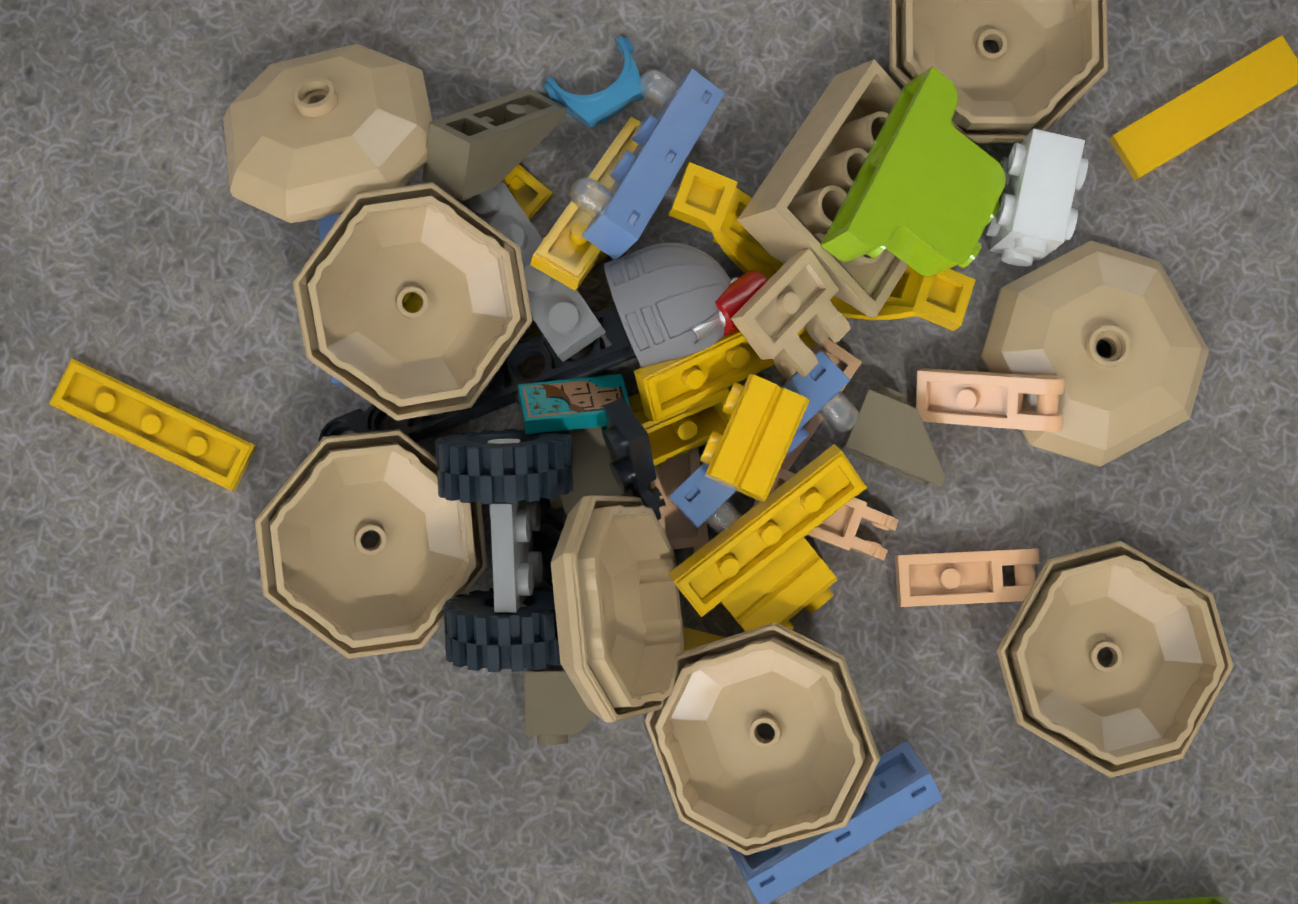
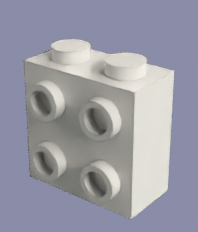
[984,129,1088,267]

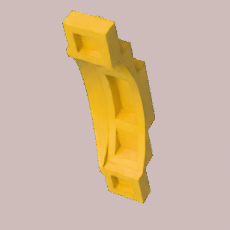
[668,162,976,331]

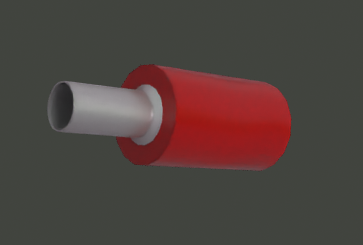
[688,270,768,344]

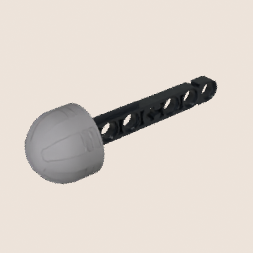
[319,243,731,442]

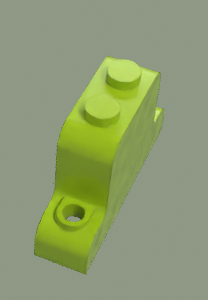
[820,66,1006,277]

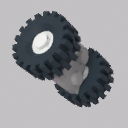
[436,429,573,672]

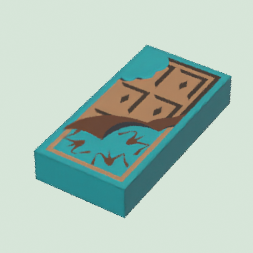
[518,374,631,434]

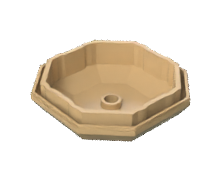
[889,0,1108,143]
[223,44,433,223]
[293,182,532,421]
[980,241,1209,467]
[255,429,488,659]
[551,495,684,723]
[996,541,1234,778]
[644,622,880,855]

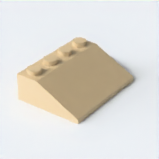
[737,59,908,318]

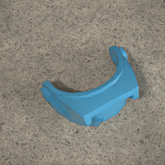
[543,36,644,129]

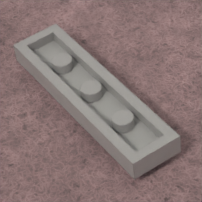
[457,180,606,362]

